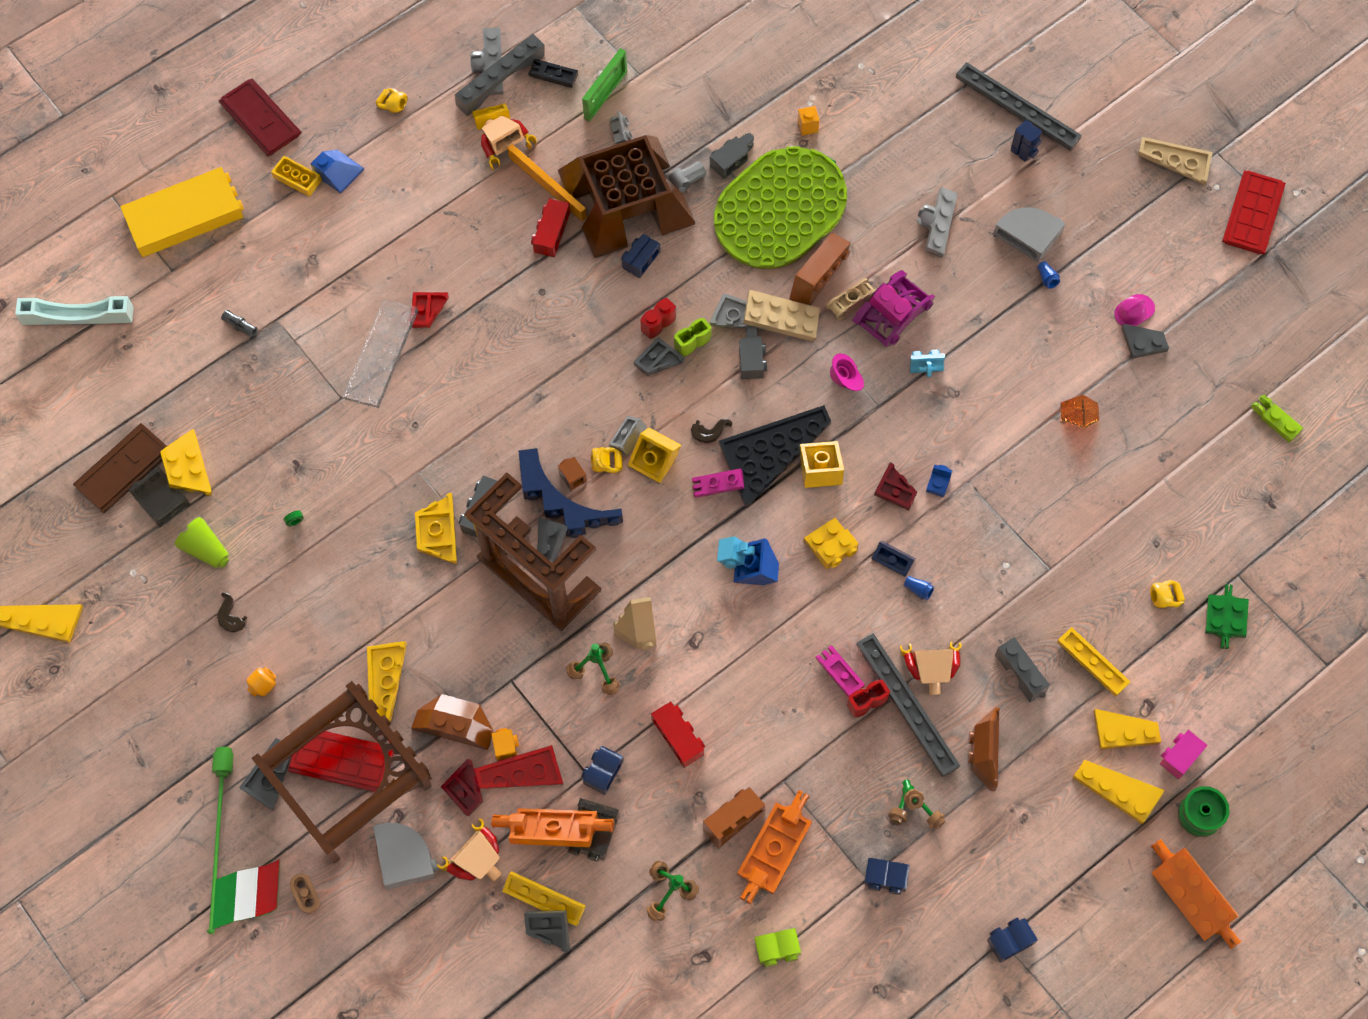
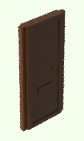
[73,423,167,513]

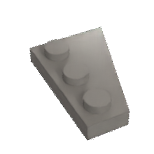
[709,293,766,330]

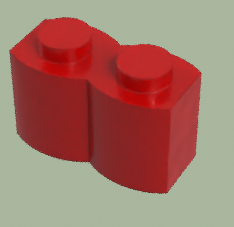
[640,298,676,339]
[847,680,890,717]

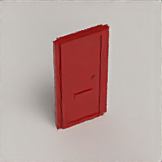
[1222,170,1286,255]
[288,731,394,792]

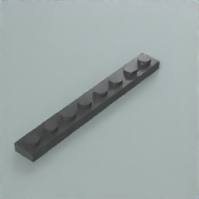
[955,62,1082,151]
[856,633,960,778]

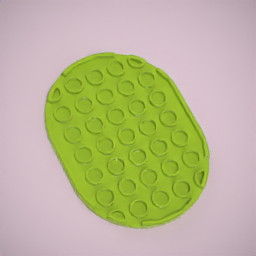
[714,146,847,269]

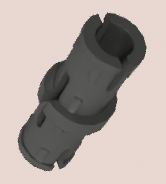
[221,310,258,337]

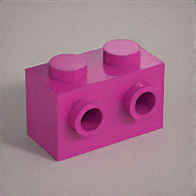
[869,283,912,326]
[1160,730,1208,780]

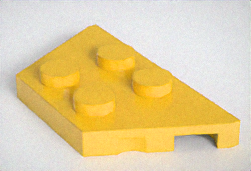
[160,429,212,496]
[415,493,458,564]

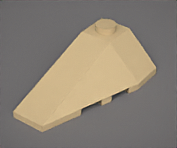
[613,597,657,650]

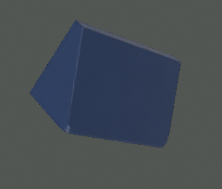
[871,541,916,577]

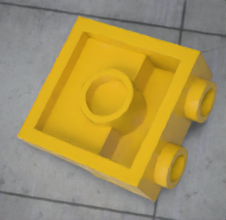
[804,518,859,570]

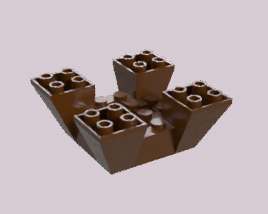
[558,135,695,258]

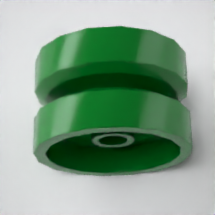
[1178,786,1230,837]

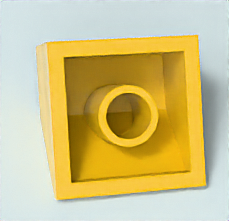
[627,428,681,483]
[800,441,844,488]

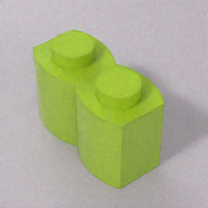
[674,318,712,356]
[754,928,801,967]

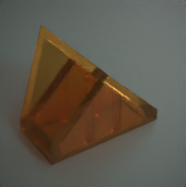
[1060,395,1099,428]

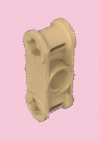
[826,278,876,321]

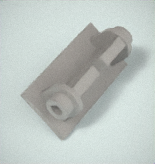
[610,111,633,145]

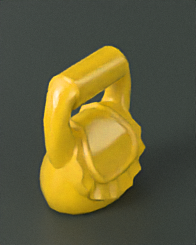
[375,88,408,114]
[591,447,622,473]
[1150,580,1185,608]

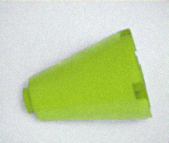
[174,517,229,569]

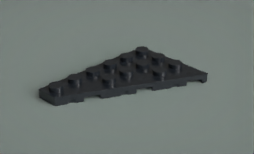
[719,405,831,507]

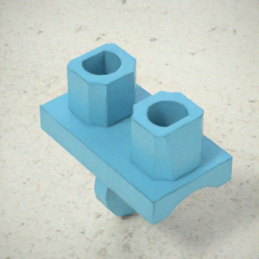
[910,350,945,377]

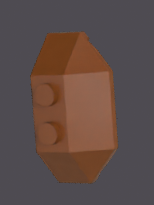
[411,694,494,750]
[968,708,1000,791]

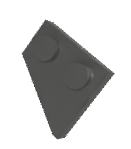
[1122,324,1169,359]

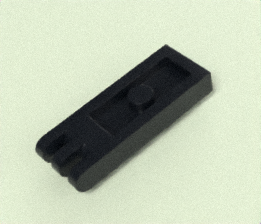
[528,59,578,88]

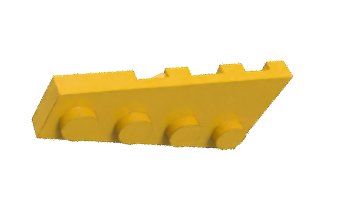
[0,604,83,643]
[367,641,407,723]
[1073,760,1165,824]

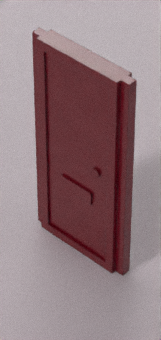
[218,78,302,156]

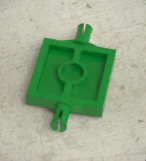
[1205,584,1249,649]

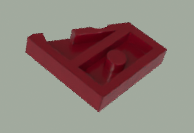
[874,462,917,511]
[441,759,483,816]

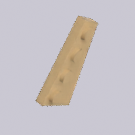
[1138,137,1213,185]

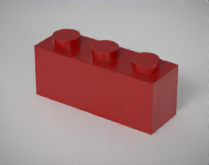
[531,198,571,258]
[651,701,705,768]

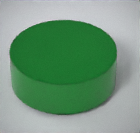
[283,510,304,527]

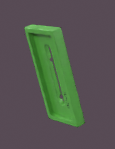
[582,48,627,122]

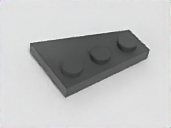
[239,738,291,811]

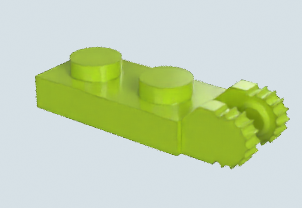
[1251,395,1303,443]

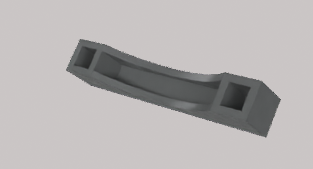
[455,33,545,117]

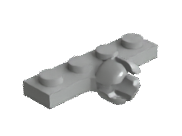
[470,28,503,95]
[917,187,958,257]

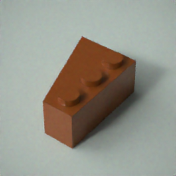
[703,787,765,849]

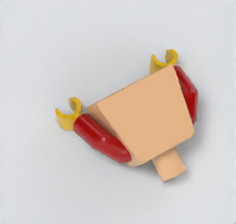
[481,116,537,170]
[900,642,962,695]
[437,819,502,882]

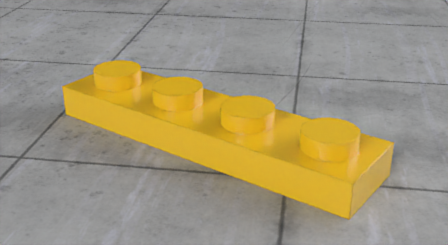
[1057,627,1130,697]
[502,871,586,926]

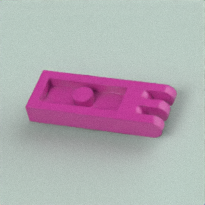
[692,468,745,498]
[815,645,865,698]

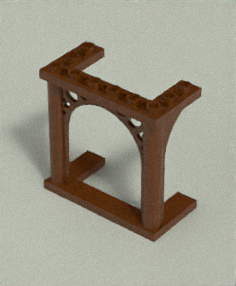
[465,473,601,632]
[251,681,432,863]

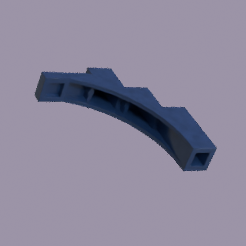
[518,448,623,538]

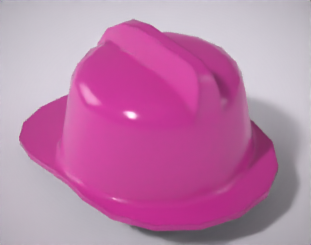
[1114,294,1155,326]
[830,353,864,391]

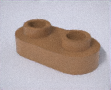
[290,873,320,914]

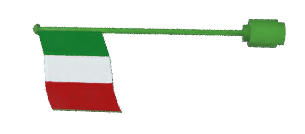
[207,747,280,934]

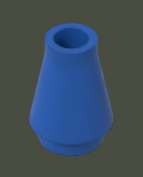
[1037,261,1060,289]
[904,576,934,600]

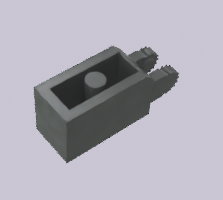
[710,133,754,179]
[739,326,767,379]

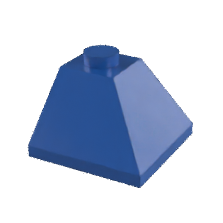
[310,150,364,194]
[733,538,779,585]

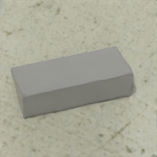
[608,416,647,456]

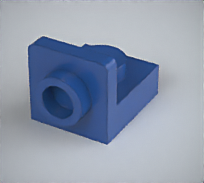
[926,465,953,497]

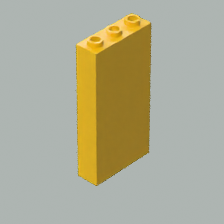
[120,167,244,258]

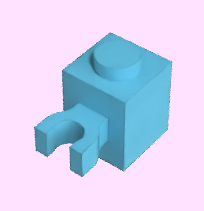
[717,536,755,569]

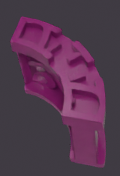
[852,270,935,347]

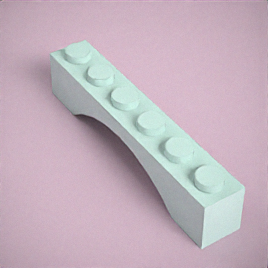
[15,296,134,325]

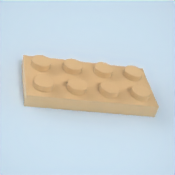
[743,290,820,342]

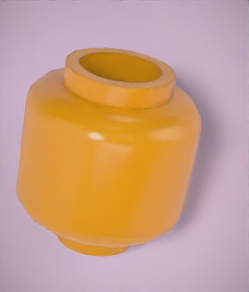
[246,667,276,697]

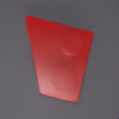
[410,292,449,328]

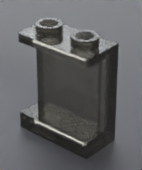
[129,467,191,528]
[565,798,620,862]

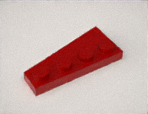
[474,745,564,789]

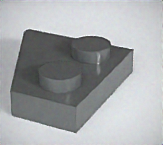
[634,337,685,376]
[538,517,568,562]
[524,910,570,952]

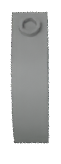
[994,208,1065,262]
[373,823,438,890]

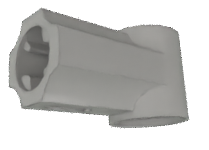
[668,162,706,192]

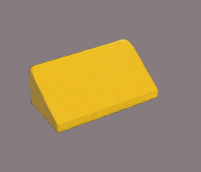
[472,103,510,130]

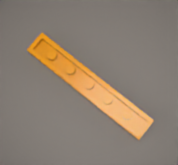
[507,144,587,221]

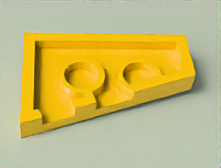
[1093,709,1161,749]

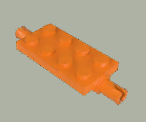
[737,790,812,904]
[491,808,614,847]
[1151,839,1242,949]

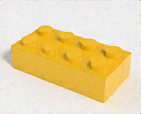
[271,156,322,197]

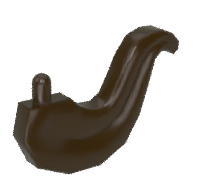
[691,418,732,443]
[217,593,247,633]

